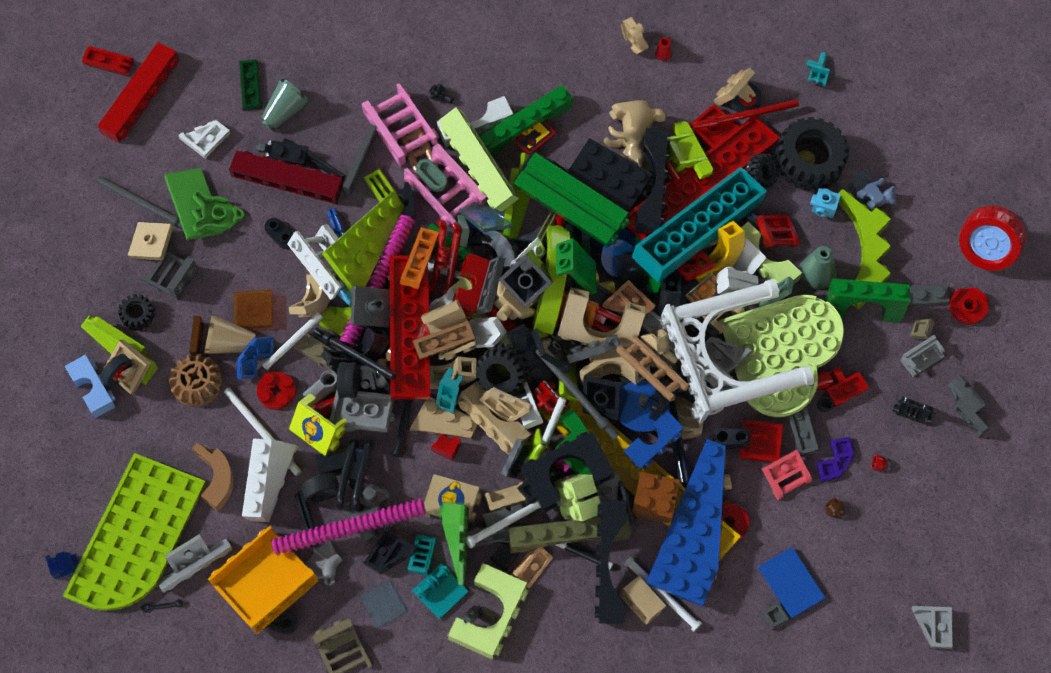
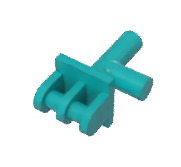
[806,52,830,86]

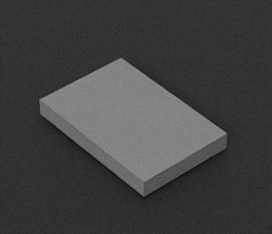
[329,390,394,432]

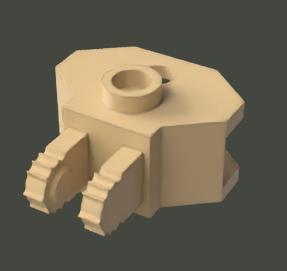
[636,329,678,369]

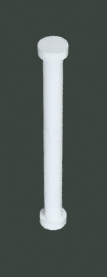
[465,501,540,548]
[623,556,702,632]

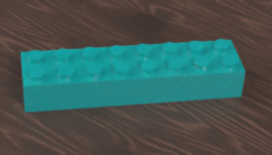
[632,167,767,283]

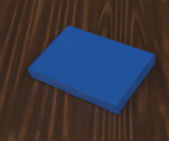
[758,547,825,619]

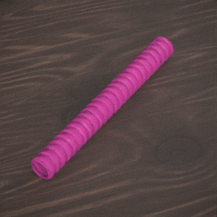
[339,215,415,348]
[272,498,426,556]

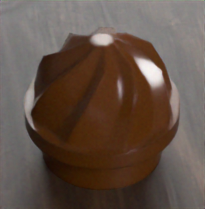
[824,497,845,518]

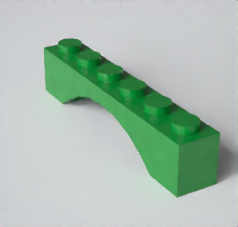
[479,84,573,157]

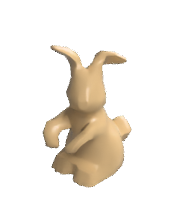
[604,100,666,173]

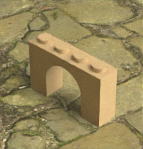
[558,287,645,349]

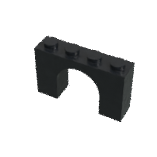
[521,431,615,514]

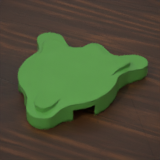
[192,190,244,233]

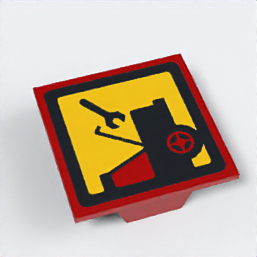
[513,121,556,155]

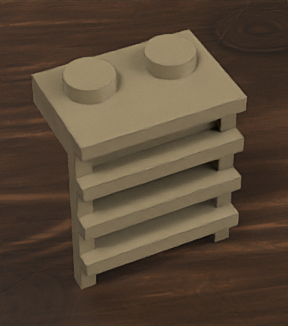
[312,618,372,673]

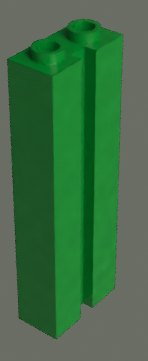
[514,152,630,248]

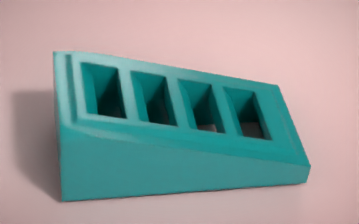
[408,534,436,577]

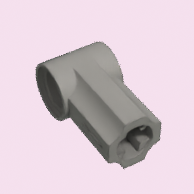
[303,370,337,406]

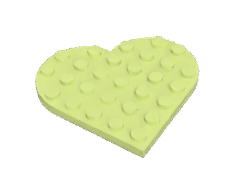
[719,295,844,417]

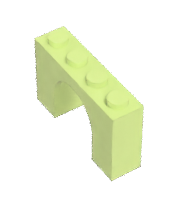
[448,563,529,660]

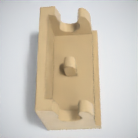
[484,482,529,512]
[619,576,666,625]

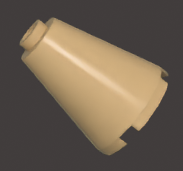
[204,315,256,354]

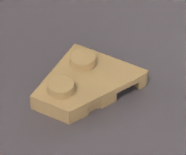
[479,387,533,422]

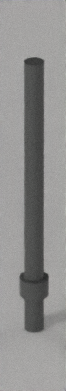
[97,176,183,229]
[536,350,619,440]

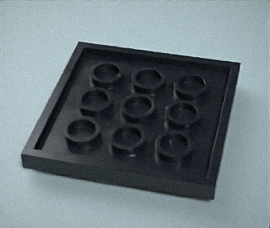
[567,138,653,213]

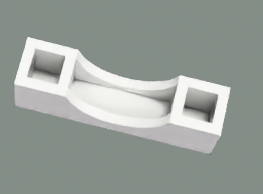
[437,96,513,147]

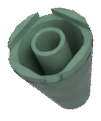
[261,78,310,129]
[799,246,836,290]

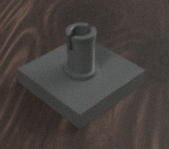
[351,286,390,329]

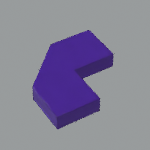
[816,437,855,482]

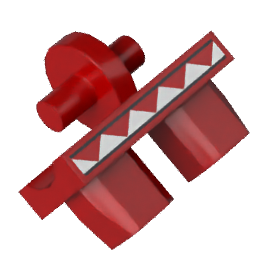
[532,380,569,416]

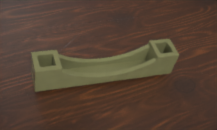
[508,514,631,553]

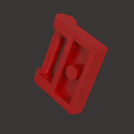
[756,215,800,248]

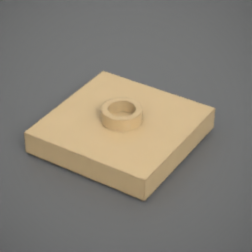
[128,222,173,260]

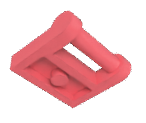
[761,450,812,500]

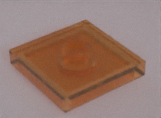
[234,290,273,329]

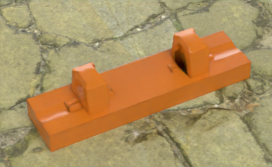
[400,227,439,289]

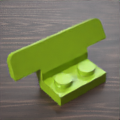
[666,121,713,179]

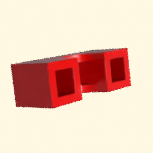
[452,253,490,318]

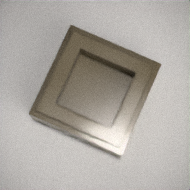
[910,319,935,340]

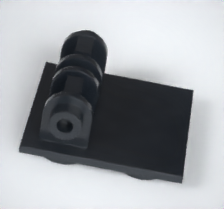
[892,396,936,425]

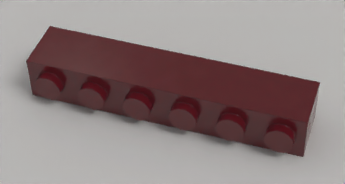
[229,150,343,205]

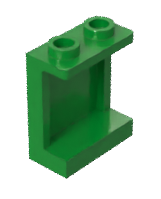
[556,238,596,295]

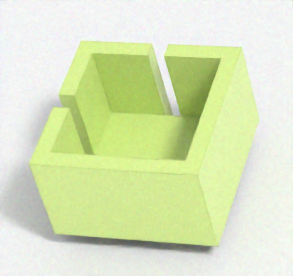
[554,474,600,521]

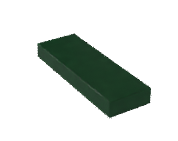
[239,59,261,111]

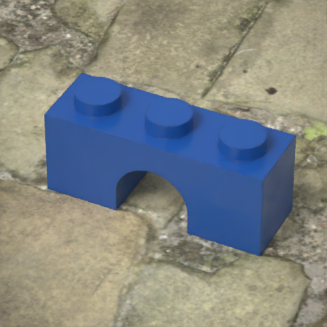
[623,411,683,470]

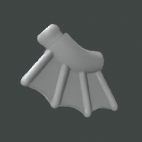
[305,540,342,585]

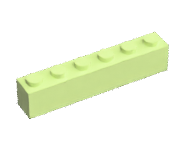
[439,107,519,212]

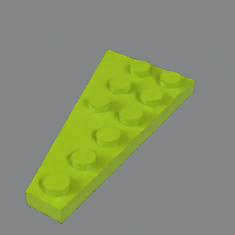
[322,191,405,293]

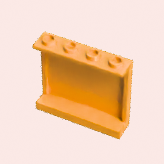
[208,526,319,635]

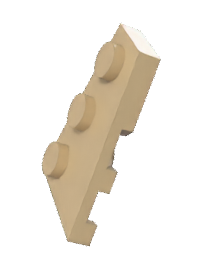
[410,397,479,440]

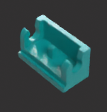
[435,368,462,414]

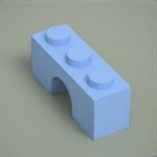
[65,355,116,418]

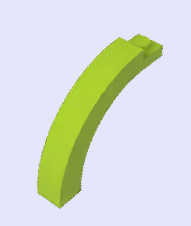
[533,225,570,335]

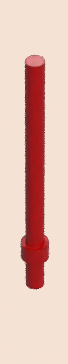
[693,100,799,130]

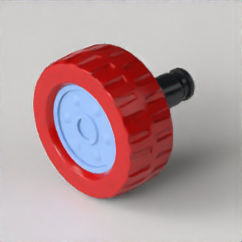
[959,205,1026,271]

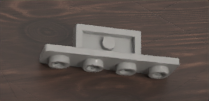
[158,534,232,592]

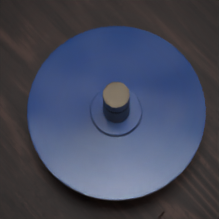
[619,380,670,432]

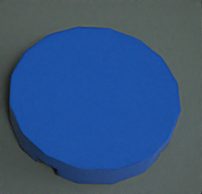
[599,239,634,278]

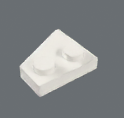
[178,120,230,159]

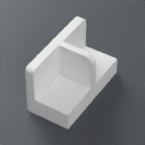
[515,381,543,430]

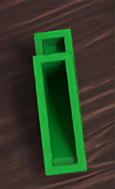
[555,408,599,495]

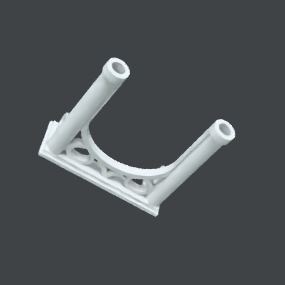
[658,279,814,425]

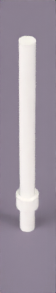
[224,387,302,476]

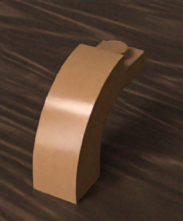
[192,443,233,512]

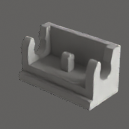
[900,335,945,377]

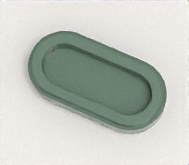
[416,159,447,192]

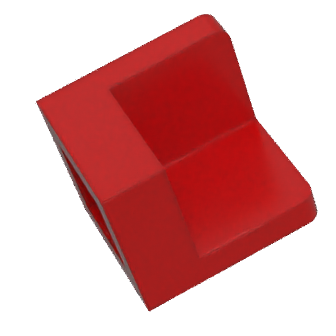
[431,435,461,461]

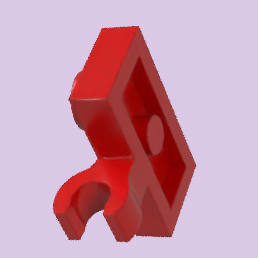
[825,367,869,407]

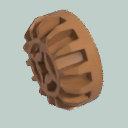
[169,354,223,407]

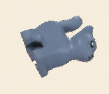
[856,178,896,212]

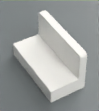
[469,317,507,348]

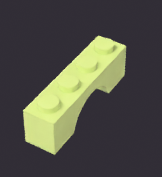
[741,222,802,285]

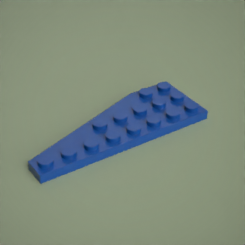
[646,439,725,607]

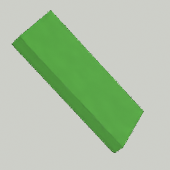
[164,168,223,240]

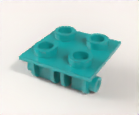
[412,563,468,619]

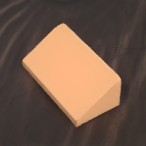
[511,547,553,589]

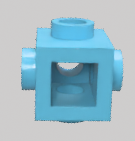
[810,188,840,219]

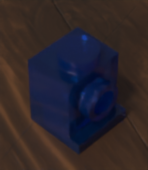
[45,552,79,579]

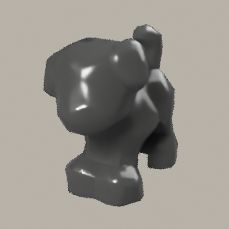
[343,484,398,545]

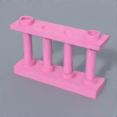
[362,83,439,167]
[404,144,487,229]

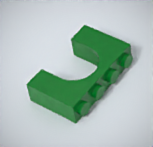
[825,278,910,322]

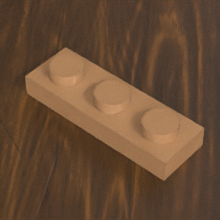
[413,321,475,360]

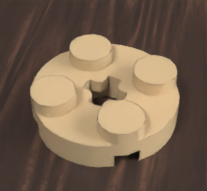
[621,17,649,54]

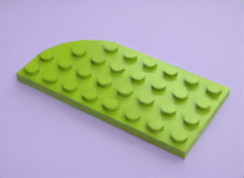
[63,453,206,611]

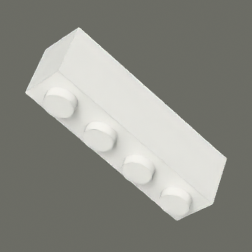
[242,439,298,522]

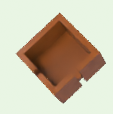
[632,472,680,524]

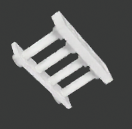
[287,224,370,300]

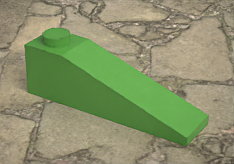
[439,502,470,585]

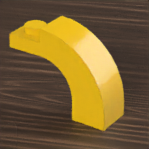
[688,221,745,283]

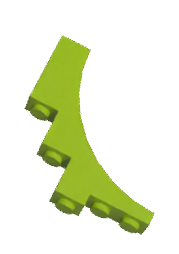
[838,189,891,310]

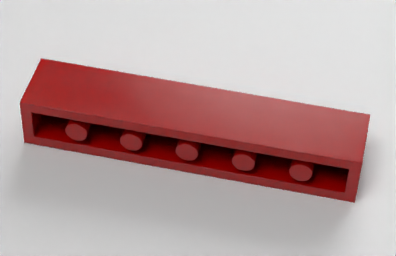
[97,42,179,143]

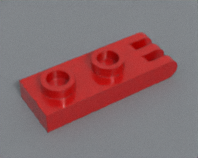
[82,46,134,76]

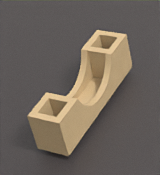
[457,381,531,455]

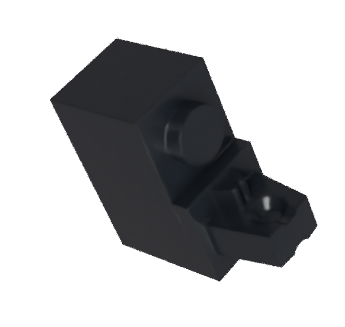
[658,273,682,317]

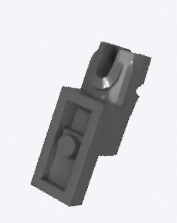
[947,375,988,438]
[468,504,525,549]

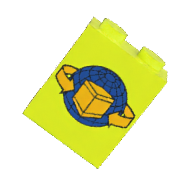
[289,393,347,456]

